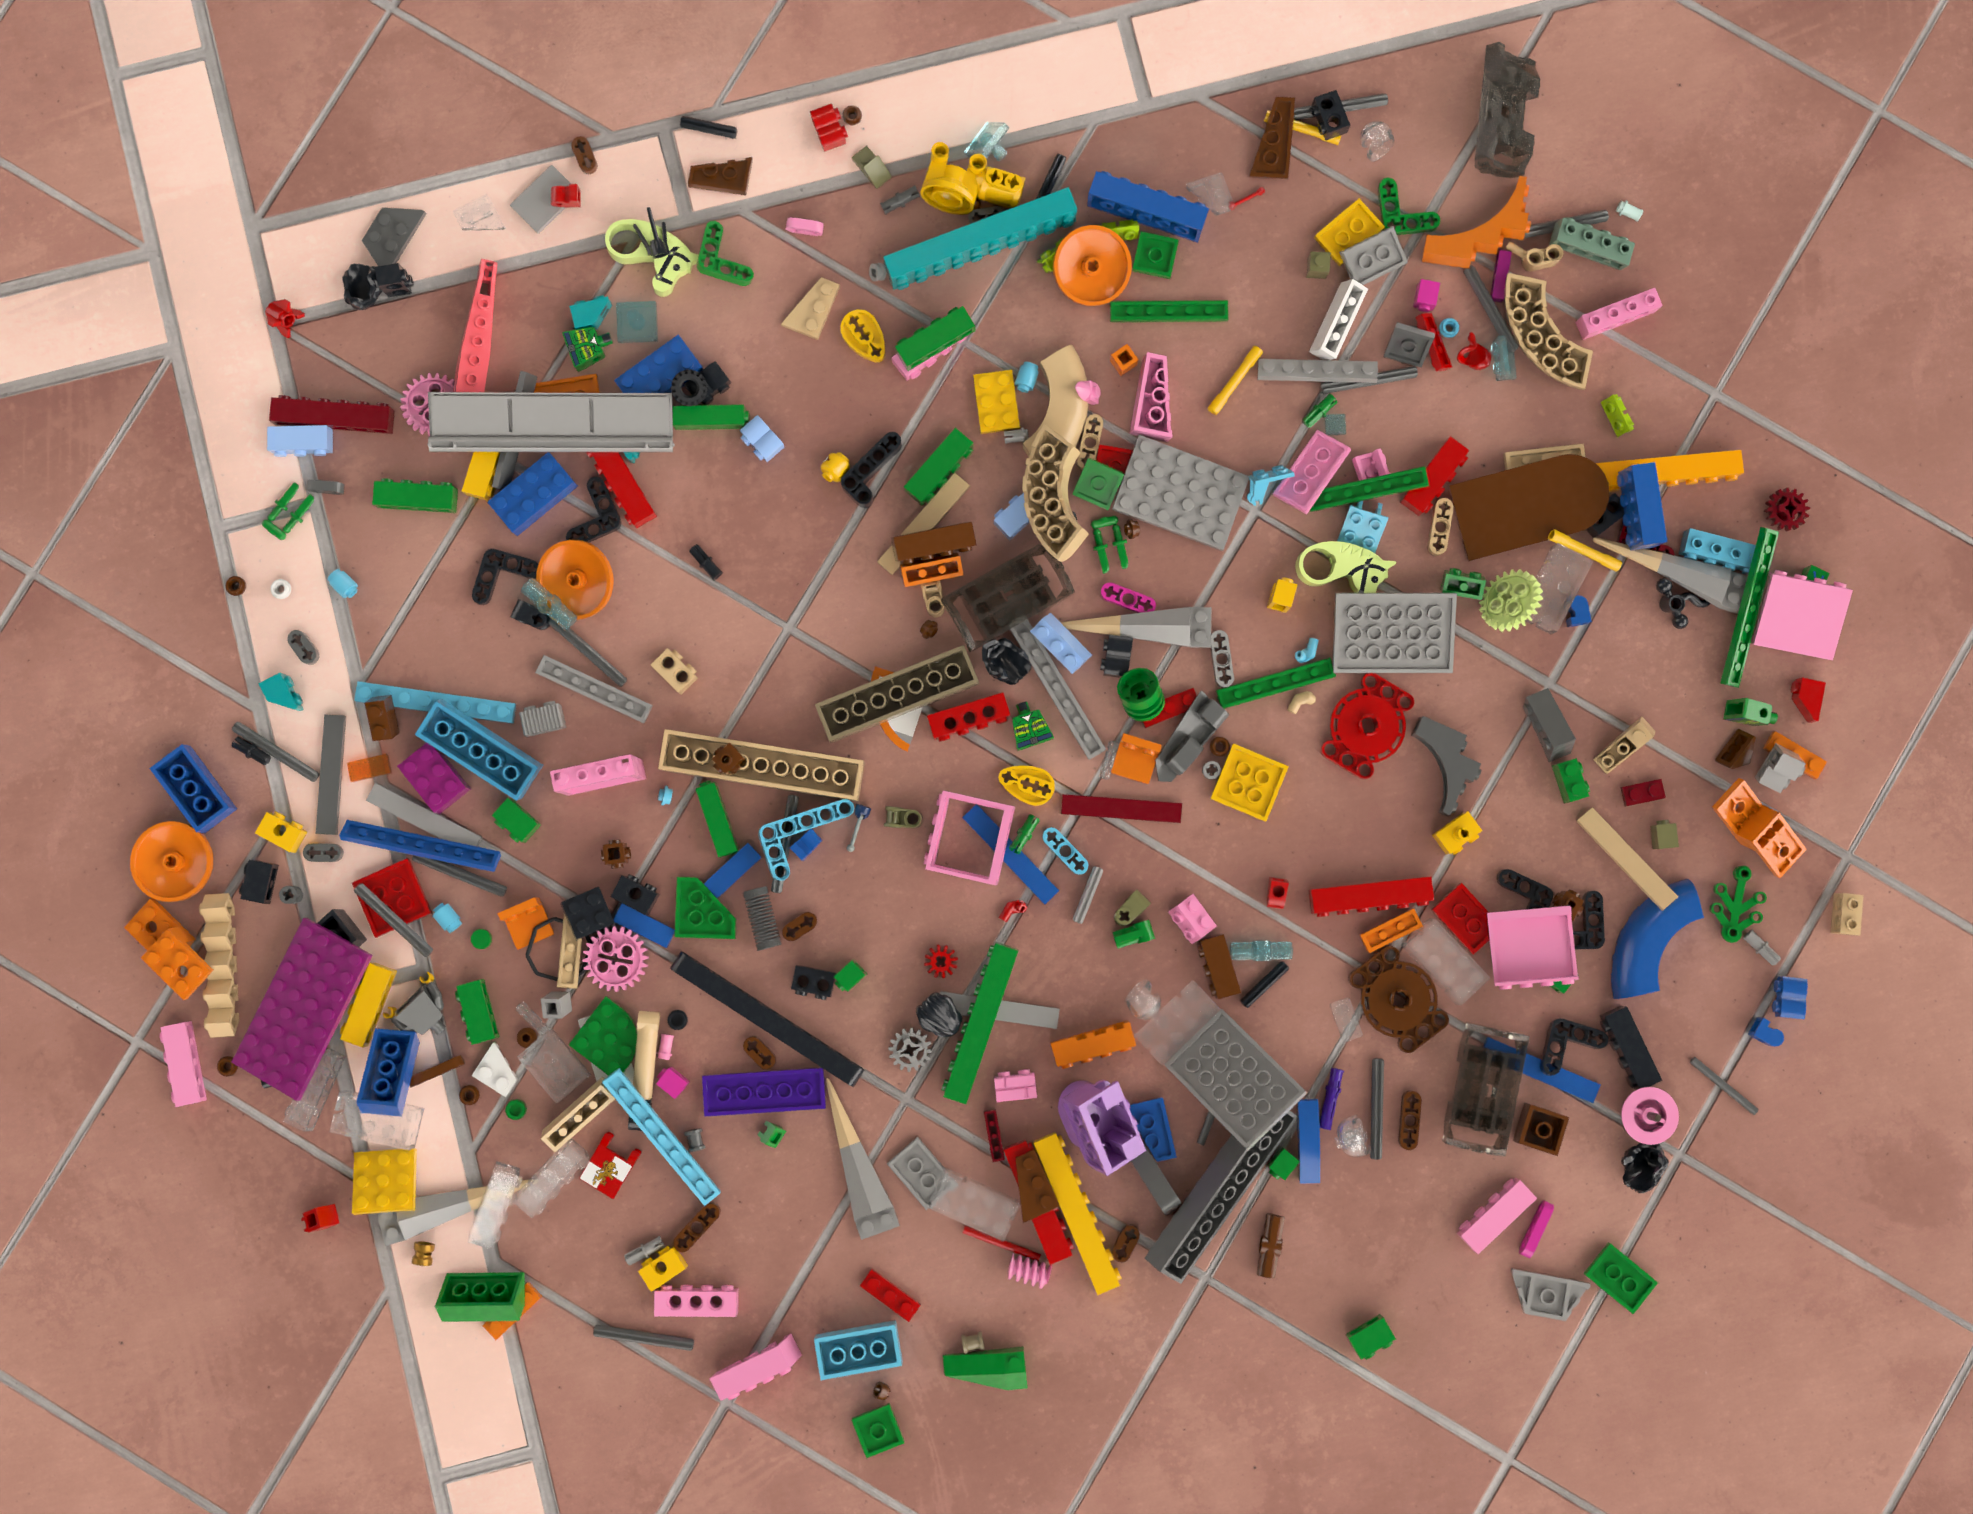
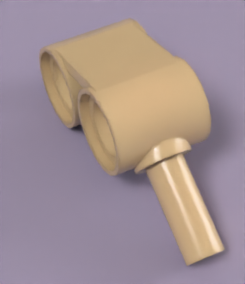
[1506,241,1563,271]

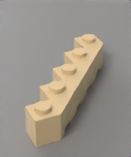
[199,893,239,1038]

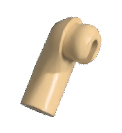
[1287,691,1316,714]

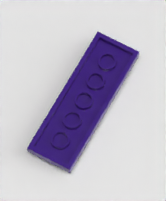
[702,1068,826,1117]

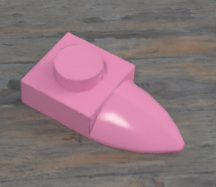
[1075,380,1101,405]

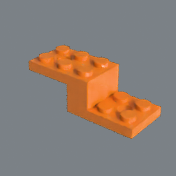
[1712,778,1807,878]
[124,898,213,1000]

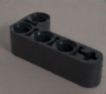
[841,432,902,508]

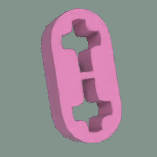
[786,218,824,236]

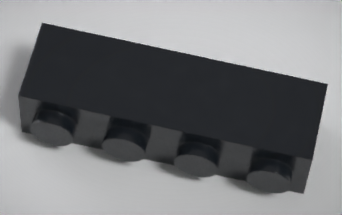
[1600,1005,1663,1090]

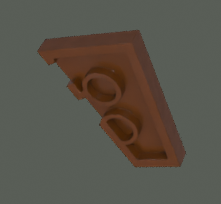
[687,157,753,196]
[1016,1149,1060,1223]

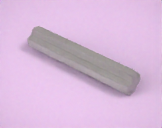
[1073,866,1103,924]

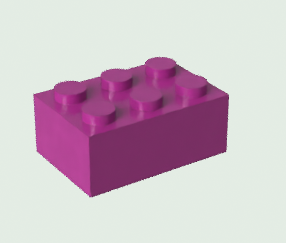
[397,743,471,814]

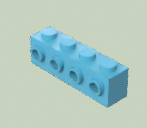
[1679,528,1756,575]

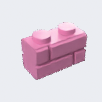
[994,1069,1037,1102]

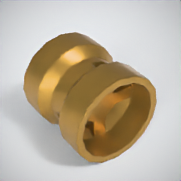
[411,1242,435,1266]

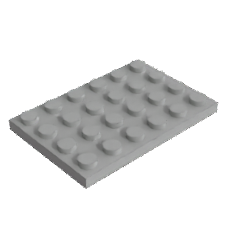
[1112,435,1250,551]
[1333,593,1457,673]
[1164,1009,1307,1151]

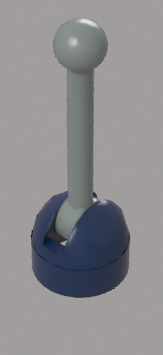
[847,804,872,852]

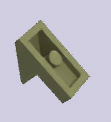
[852,146,892,189]

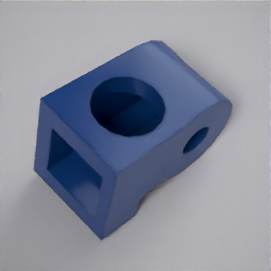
[1566,595,1592,627]
[790,829,822,861]
[1748,1017,1784,1047]

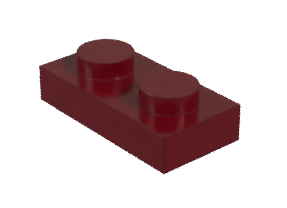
[1620,779,1666,807]

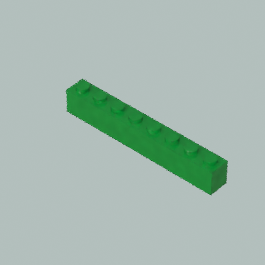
[941,942,1019,1105]

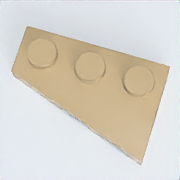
[781,277,840,340]

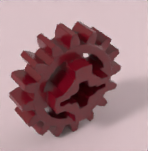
[1764,487,1810,532]

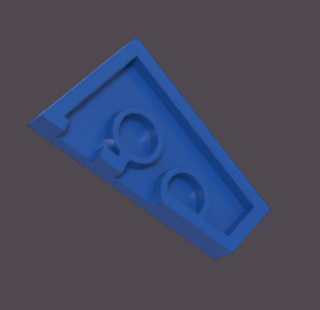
[1129,1097,1177,1162]

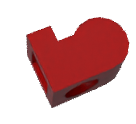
[551,184,581,208]
[1266,877,1289,909]

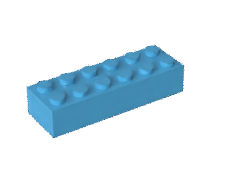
[415,699,543,801]

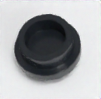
[667,1010,688,1030]

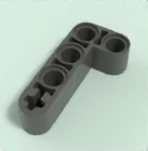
[1131,1143,1182,1216]

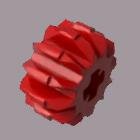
[924,944,958,979]

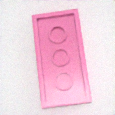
[1273,430,1351,515]

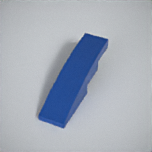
[1297,1099,1320,1184]

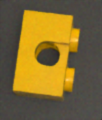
[1267,577,1298,613]
[255,811,307,853]
[638,1246,688,1292]

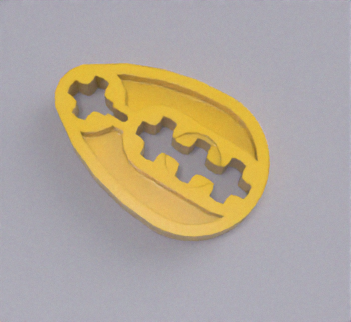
[840,310,885,363]
[998,765,1055,806]

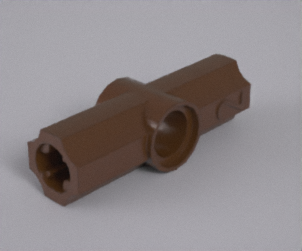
[1257,1214,1285,1278]

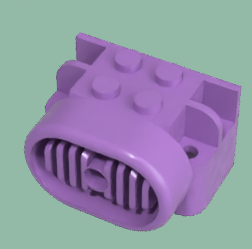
[1058,1080,1146,1176]

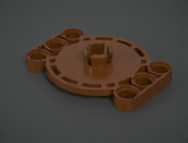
[1348,946,1449,1053]

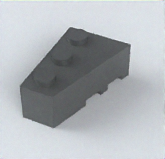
[1523,688,1576,762]

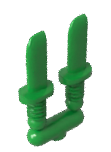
[262,482,314,540]
[1091,516,1128,574]

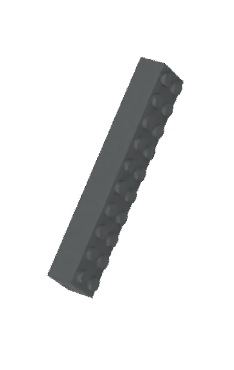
[1144,1111,1298,1284]

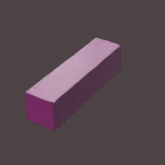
[1490,250,1512,303]

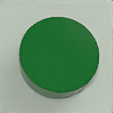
[471,929,492,949]
[505,1099,527,1120]

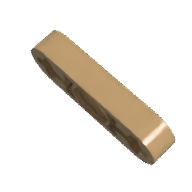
[1077,414,1103,471]
[1428,498,1453,556]

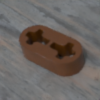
[571,136,598,174]
[782,912,818,941]
[743,1036,776,1069]
[1112,1224,1140,1262]

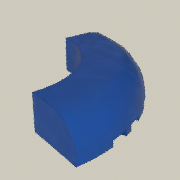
[1611,879,1704,999]

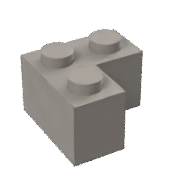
[1755,743,1805,793]

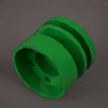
[1117,668,1165,721]

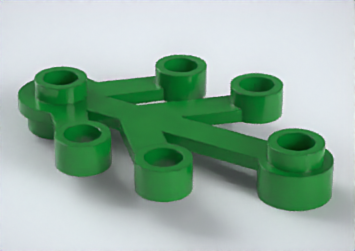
[1709,866,1767,943]

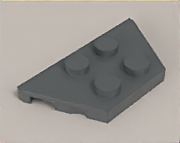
[362,207,427,266]

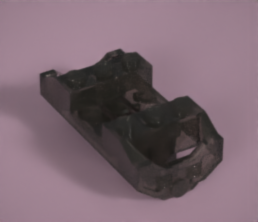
[1475,42,1540,178]
[941,543,1075,652]
[1442,1022,1530,1157]

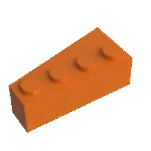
[1050,1020,1137,1069]

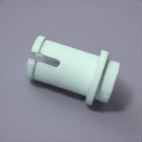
[1616,200,1643,222]

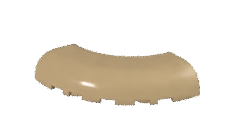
[1505,273,1593,390]
[1023,345,1089,457]
[1022,424,1089,562]

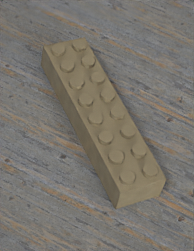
[815,645,979,743]

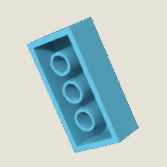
[814,1320,903,1380]

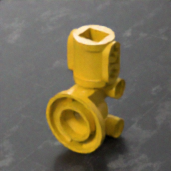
[920,142,1026,215]

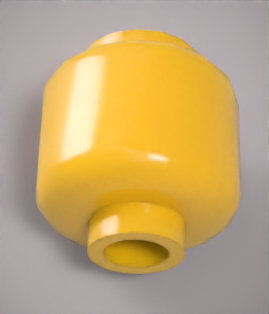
[820,452,850,482]

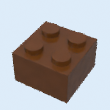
[1513,1102,1569,1156]

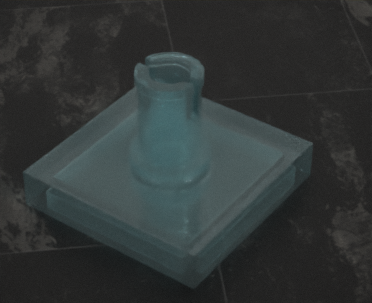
[964,122,1010,161]
[616,301,658,343]

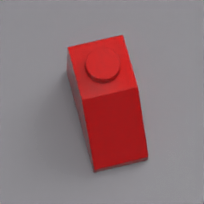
[1790,677,1826,723]

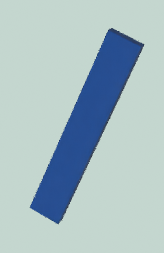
[962,804,1059,904]
[1480,1037,1601,1103]

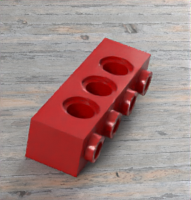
[927,692,1010,742]

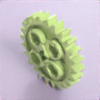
[1479,569,1543,632]

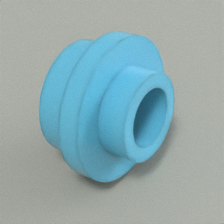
[1439,318,1459,338]
[658,786,673,806]

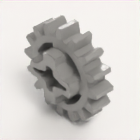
[888,1028,932,1072]

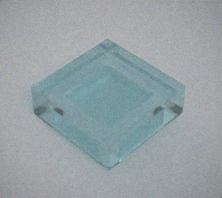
[1325,414,1346,435]

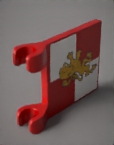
[579,1131,642,1199]

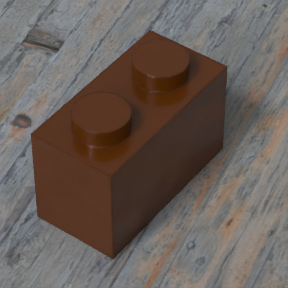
[364,695,399,741]

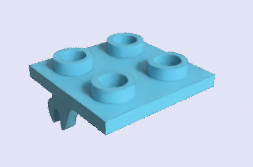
[1247,465,1295,506]
[1337,501,1389,553]

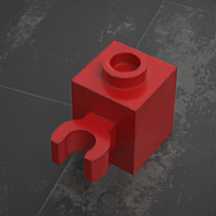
[301,1204,340,1233]

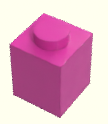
[1413,279,1440,312]
[656,1067,690,1099]

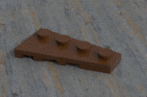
[1249,97,1295,179]

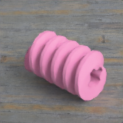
[1007,1253,1052,1289]

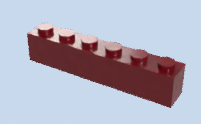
[269,395,395,434]

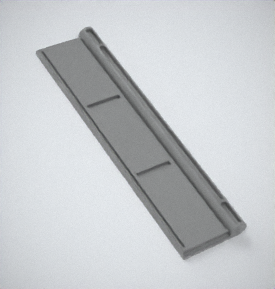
[428,392,675,452]

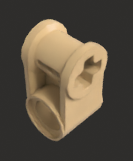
[921,580,945,618]

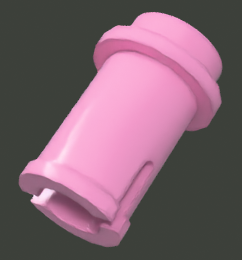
[656,1034,674,1060]

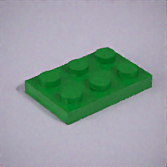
[1583,1242,1658,1314]

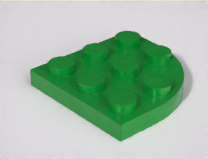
[569,996,637,1076]

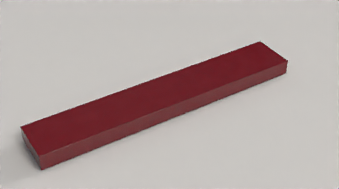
[1061,794,1182,823]

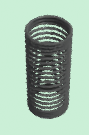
[742,886,782,951]

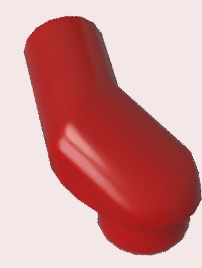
[999,900,1027,922]

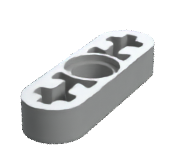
[1210,630,1234,688]

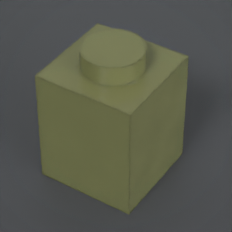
[1306,251,1331,279]
[1650,820,1679,850]

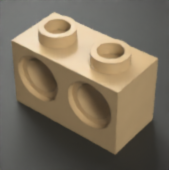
[651,648,698,695]
[1831,893,1864,936]

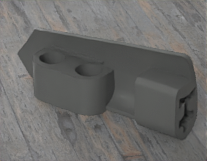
[1155,691,1229,782]

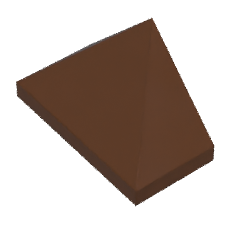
[1715,729,1756,769]

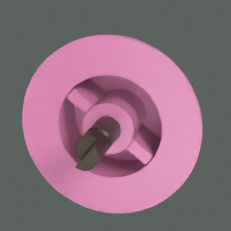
[1621,1087,1679,1145]

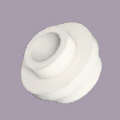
[271,579,291,599]

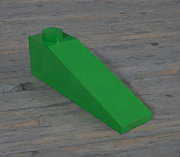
[943,1346,1028,1390]

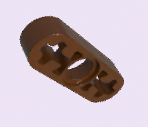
[410,1055,465,1088]
[1398,1091,1422,1150]
[673,1202,721,1252]

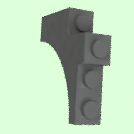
[1411,716,1482,816]

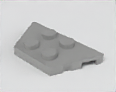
[1511,1268,1591,1321]

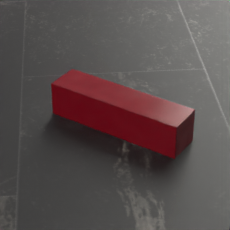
[983,1109,1005,1163]

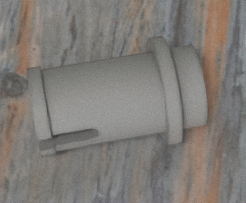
[1004,427,1029,444]

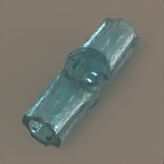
[521,578,577,630]
[1230,941,1293,961]

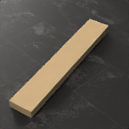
[877,473,970,575]
[1577,807,1678,911]

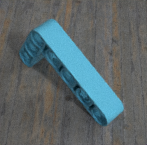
[758,799,854,881]

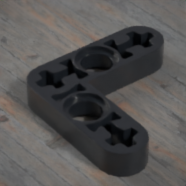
[566,476,622,543]
[472,549,538,605]
[1496,869,1553,909]
[1573,891,1605,950]
[1540,1018,1609,1076]

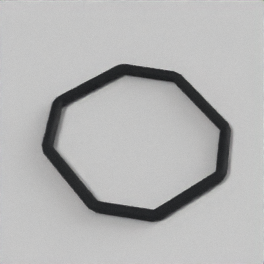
[525,917,593,981]

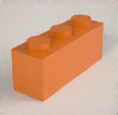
[900,553,964,587]

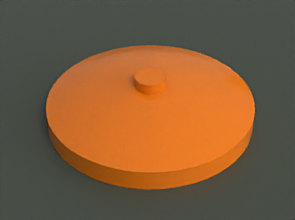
[1053,225,1132,306]
[536,540,614,620]
[130,821,213,902]

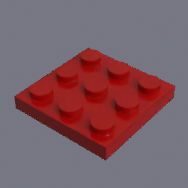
[352,858,432,938]

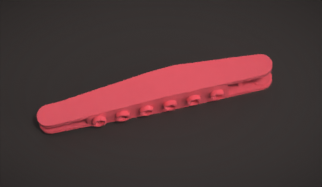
[453,258,497,392]

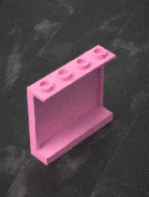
[1751,570,1853,660]
[1487,906,1579,990]

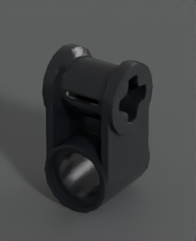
[510,599,551,630]

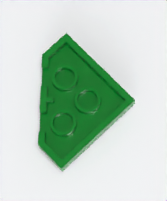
[675,877,737,939]

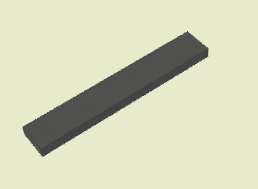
[492,371,537,490]
[315,714,346,835]

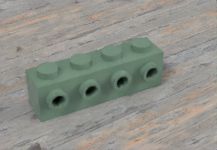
[1549,217,1635,271]

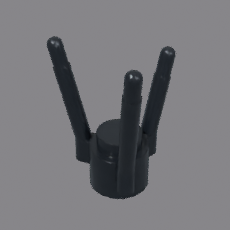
[633,207,669,259]

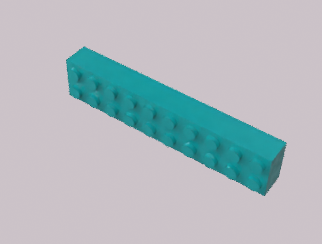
[883,187,1077,290]

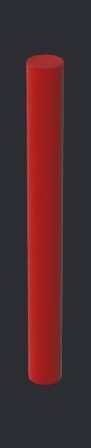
[962,1225,1041,1262]

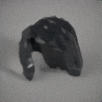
[342,264,382,310]
[982,638,1032,685]
[916,992,963,1037]
[1621,1143,1669,1193]

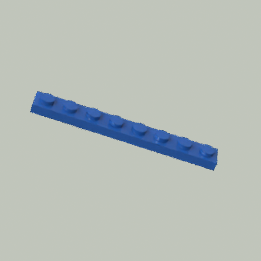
[339,820,501,872]

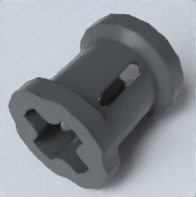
[279,886,303,904]
[684,1128,706,1152]

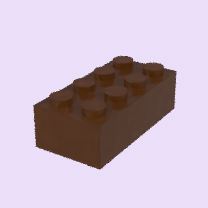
[890,522,977,564]

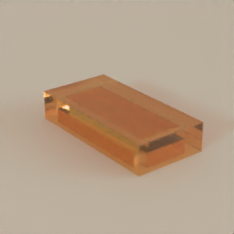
[347,754,392,783]

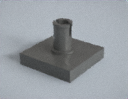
[1384,322,1435,368]

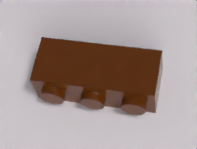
[1197,934,1241,1000]

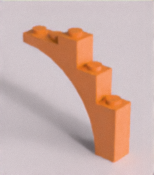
[1422,176,1531,269]

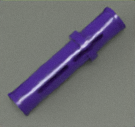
[1319,1067,1344,1130]

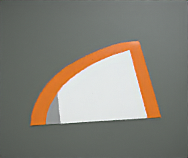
[871,666,922,752]

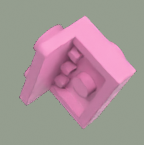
[1352,449,1391,480]
[1169,894,1217,944]

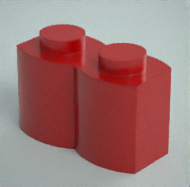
[810,103,848,152]

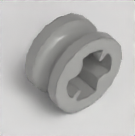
[869,263,886,281]
[1202,761,1221,780]

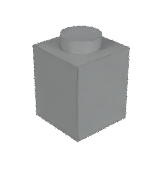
[541,991,572,1019]

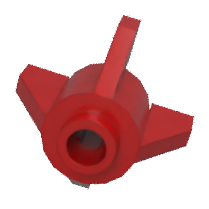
[265,299,305,338]

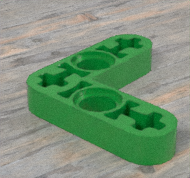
[1378,177,1441,235]
[697,221,754,286]

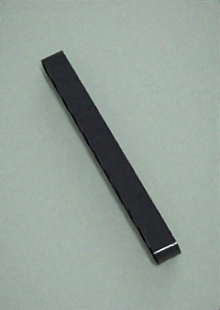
[670,951,865,1087]

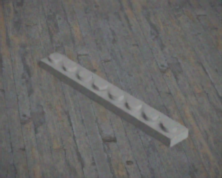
[1007,614,1106,760]

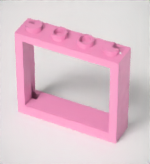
[550,754,646,796]
[924,791,1015,885]

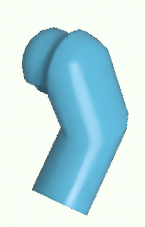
[1295,638,1319,663]

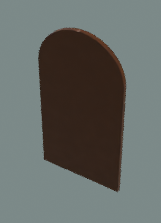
[1449,454,1609,561]

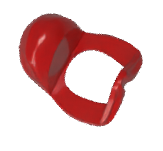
[1457,332,1492,370]

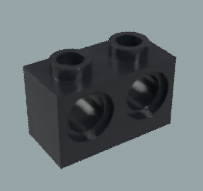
[1310,90,1350,141]
[375,263,414,298]
[1586,493,1624,538]
[791,965,837,1000]

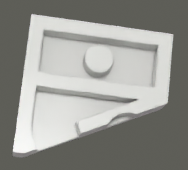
[472,1042,518,1097]

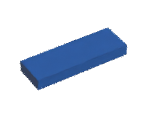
[704,843,762,898]
[613,903,675,948]

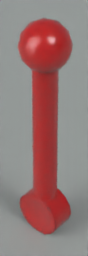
[1228,187,1265,210]

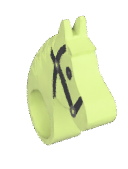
[605,219,699,297]
[1295,541,1396,593]

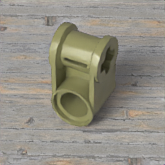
[884,806,923,829]
[1114,889,1151,926]

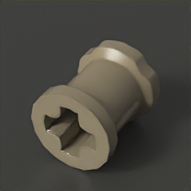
[961,1331,985,1354]

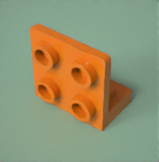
[1111,733,1162,784]
[497,897,554,950]

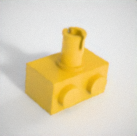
[1432,811,1482,855]

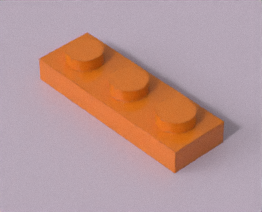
[1763,731,1827,779]
[1359,908,1423,953]
[482,1282,543,1340]

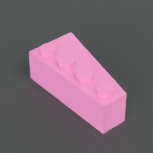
[1129,352,1172,442]
[710,1333,802,1401]

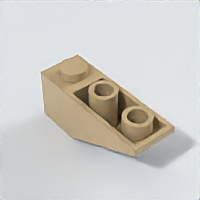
[1593,717,1655,774]

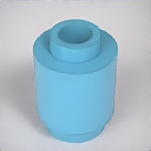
[1014,362,1039,393]
[327,569,358,598]
[433,903,462,933]

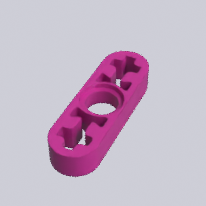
[1100,583,1156,613]
[1519,1200,1554,1258]

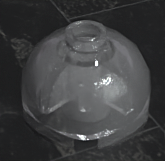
[1334,1115,1371,1157]

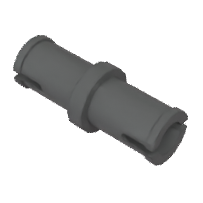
[880,185,920,215]

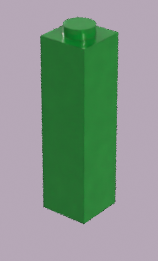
[673,405,750,430]
[696,780,739,858]

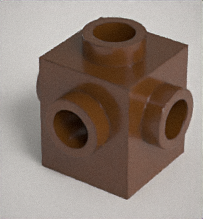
[712,743,745,775]
[601,839,631,869]
[1552,889,1584,922]

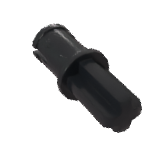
[689,544,723,581]
[232,736,271,765]

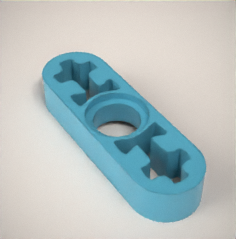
[1042,827,1088,875]

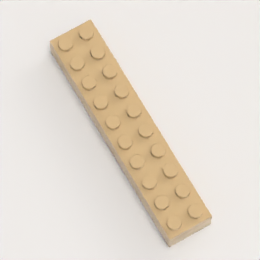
[658,729,865,801]

